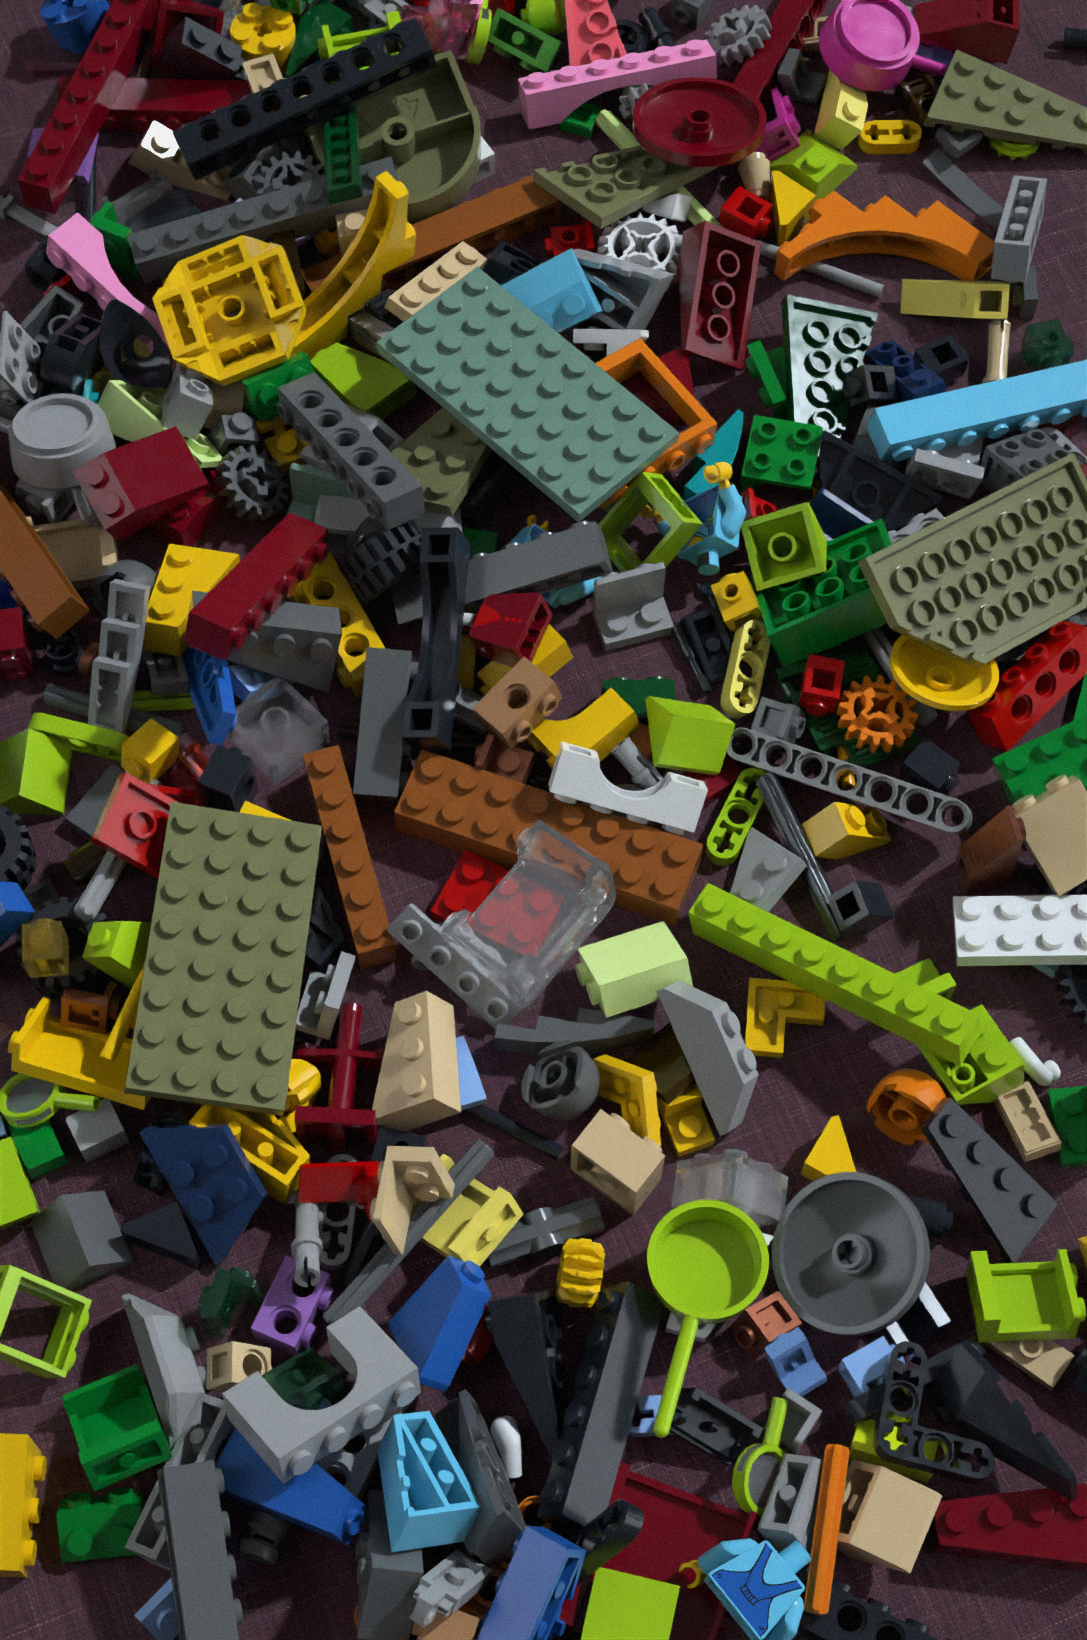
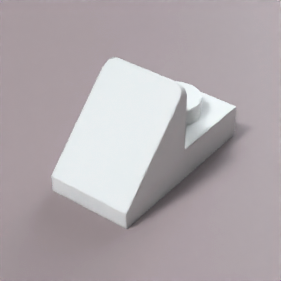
[573,329,649,356]

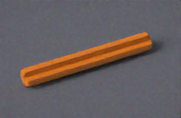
[804,1444,850,1615]

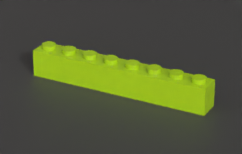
[688,883,979,1066]

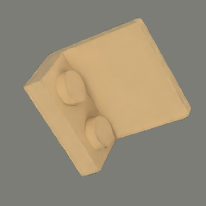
[370,1146,455,1255]

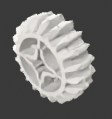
[596,212,683,292]

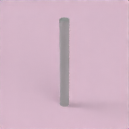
[758,240,884,298]

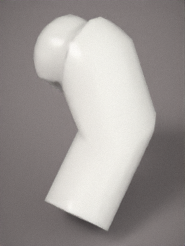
[490,1415,522,1478]

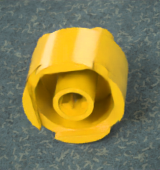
[230,2,296,77]

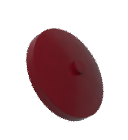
[632,77,767,167]

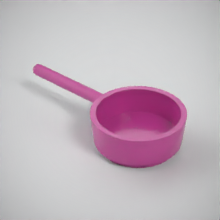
[819,0,949,91]

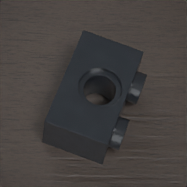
[197,745,258,812]

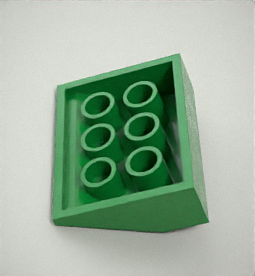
[750,518,892,667]

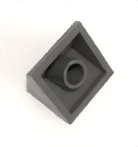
[30,1190,134,1290]

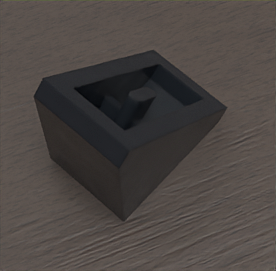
[120,1202,201,1270]

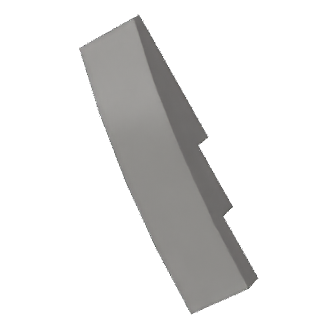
[87,579,150,734]

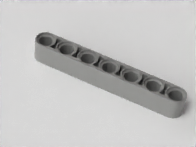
[727,727,973,835]

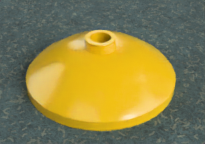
[889,634,999,711]

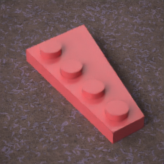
[564,0,627,88]

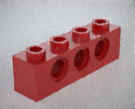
[966,620,1087,752]

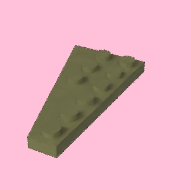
[923,49,1087,154]
[533,145,719,229]

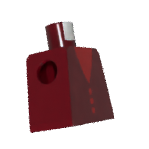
[462,593,553,667]

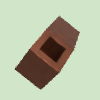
[956,805,1026,895]

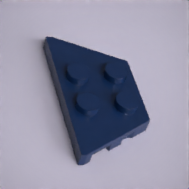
[139,1124,268,1266]

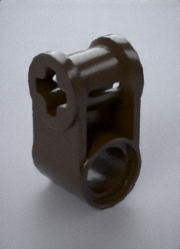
[894,72,943,137]

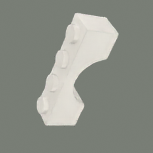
[548,741,708,834]

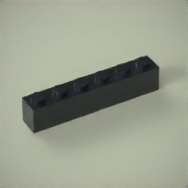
[537,1281,664,1535]

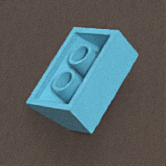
[501,248,603,334]

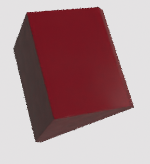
[150,0,225,72]

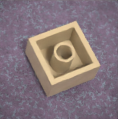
[570,1109,665,1215]

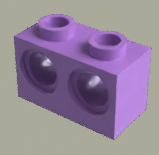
[251,1255,335,1357]

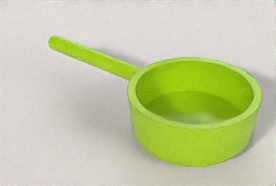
[647,1200,769,1438]

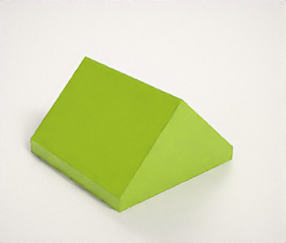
[741,502,827,592]
[645,696,735,775]
[0,728,73,816]

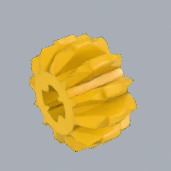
[555,1238,605,1308]

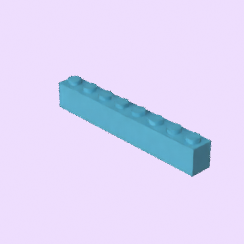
[866,360,1087,462]

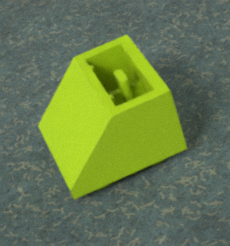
[916,1004,1024,1105]

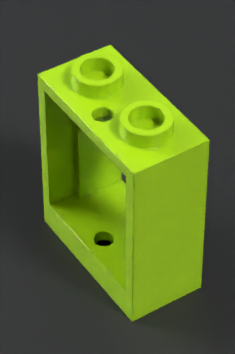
[598,472,703,573]
[0,1265,92,1379]

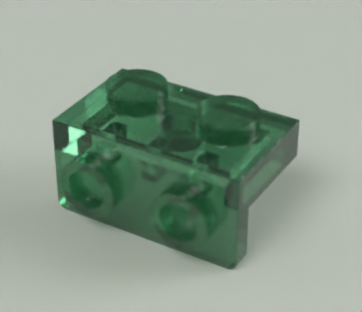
[197,1267,263,1338]
[261,1347,349,1410]

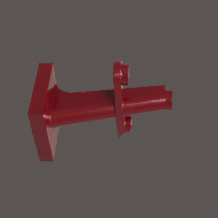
[292,1003,385,1153]

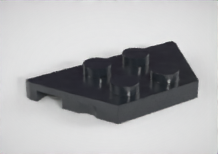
[818,430,943,532]

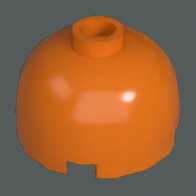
[867,1068,947,1146]

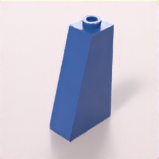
[215,1427,367,1546]

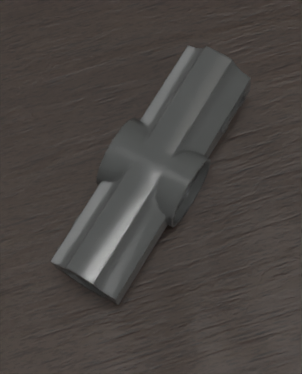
[487,1196,604,1270]

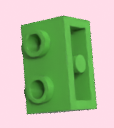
[488,8,564,73]

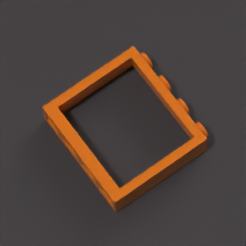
[595,338,717,509]

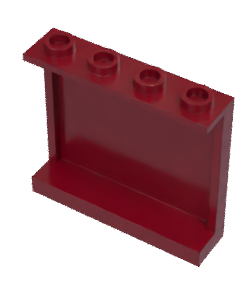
[559,1462,760,1640]

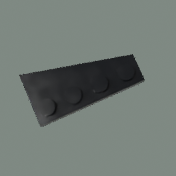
[920,1097,1058,1263]

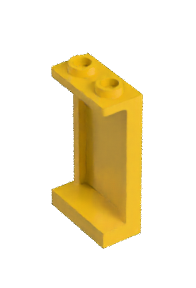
[8,997,151,1110]

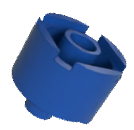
[40,0,110,54]

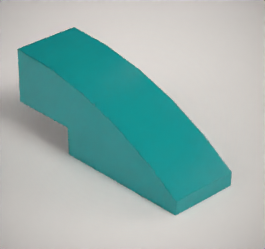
[683,409,744,501]

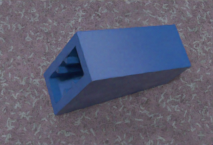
[388,1256,491,1391]

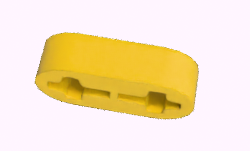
[858,120,922,155]

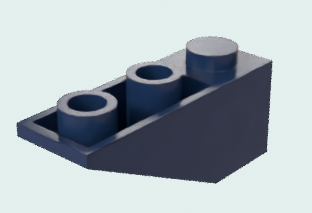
[864,340,946,404]

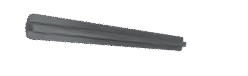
[323,1140,494,1325]

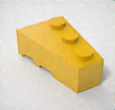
[189,1104,310,1205]
[0,1433,47,1578]

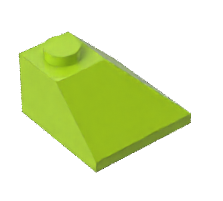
[770,129,858,201]

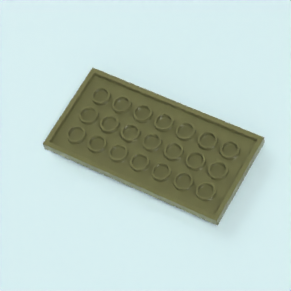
[124,802,322,1116]

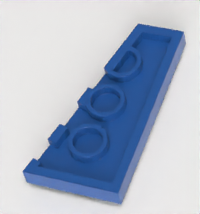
[183,647,237,746]

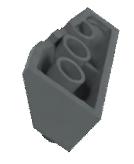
[458,1389,526,1567]

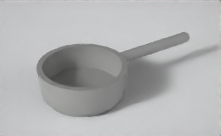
[0,394,116,489]

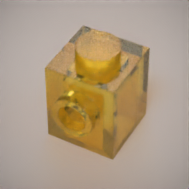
[22,918,69,978]

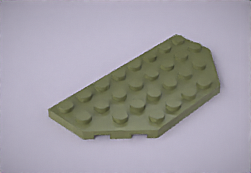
[858,453,1087,667]

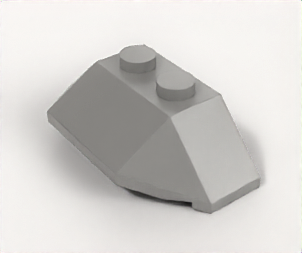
[657,980,758,1136]
[121,1293,207,1451]

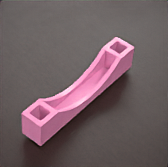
[518,39,717,130]
[46,212,178,373]

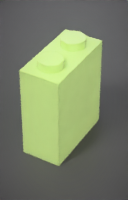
[575,921,693,1018]

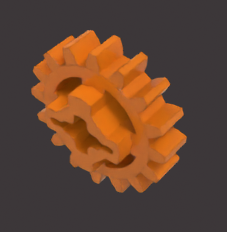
[836,675,918,753]

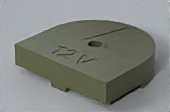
[299,50,481,225]

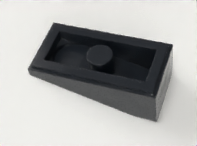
[681,606,742,685]

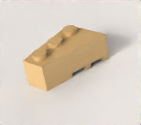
[372,991,461,1132]

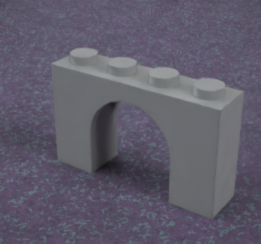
[222,1306,421,1484]

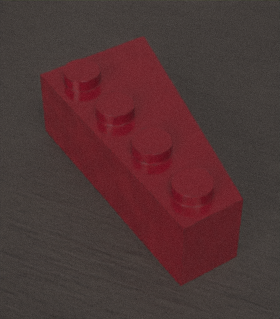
[929,1483,1087,1571]

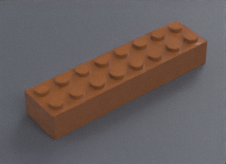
[394,749,703,927]

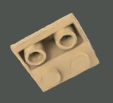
[837,1460,942,1574]

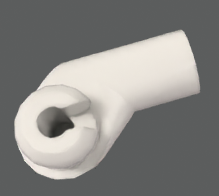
[1009,1037,1061,1086]

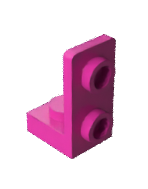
[756,87,801,162]

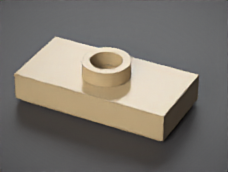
[993,1081,1062,1162]
[983,1339,1075,1391]

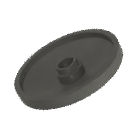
[772,1172,930,1336]

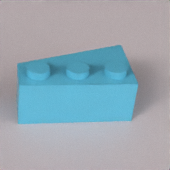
[377,1411,482,1552]

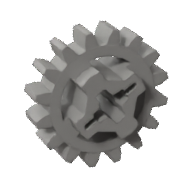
[704,5,772,66]

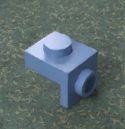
[764,1327,827,1397]

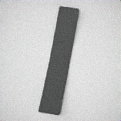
[923,148,1004,230]

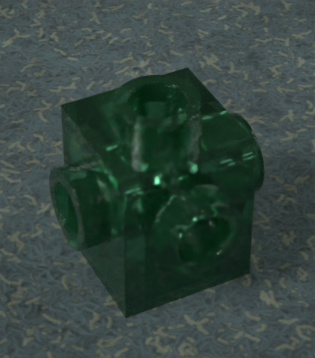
[1021,318,1074,372]

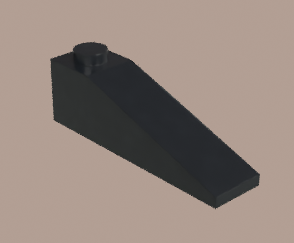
[931,1339,1079,1501]

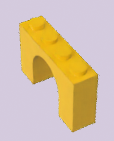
[477,624,641,769]

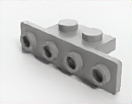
[387,903,524,1029]

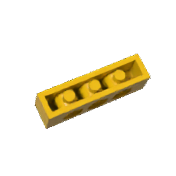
[292,552,385,698]

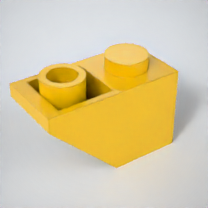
[802,802,891,859]

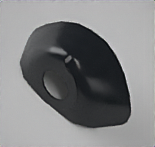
[99,299,171,388]

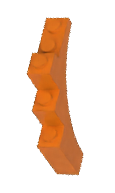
[774,190,994,281]

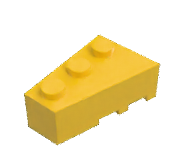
[144,544,240,656]

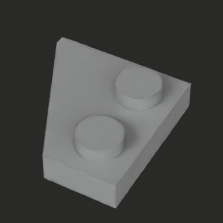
[730,827,807,912]

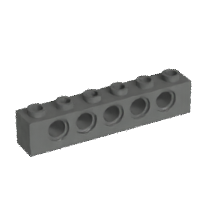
[277,372,425,530]

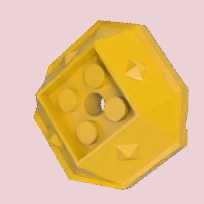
[152,235,307,386]

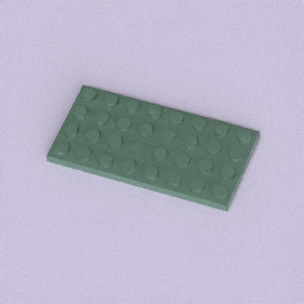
[377,266,679,522]

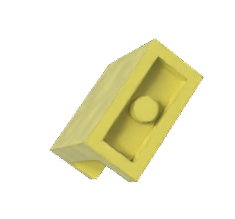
[411,1154,523,1267]

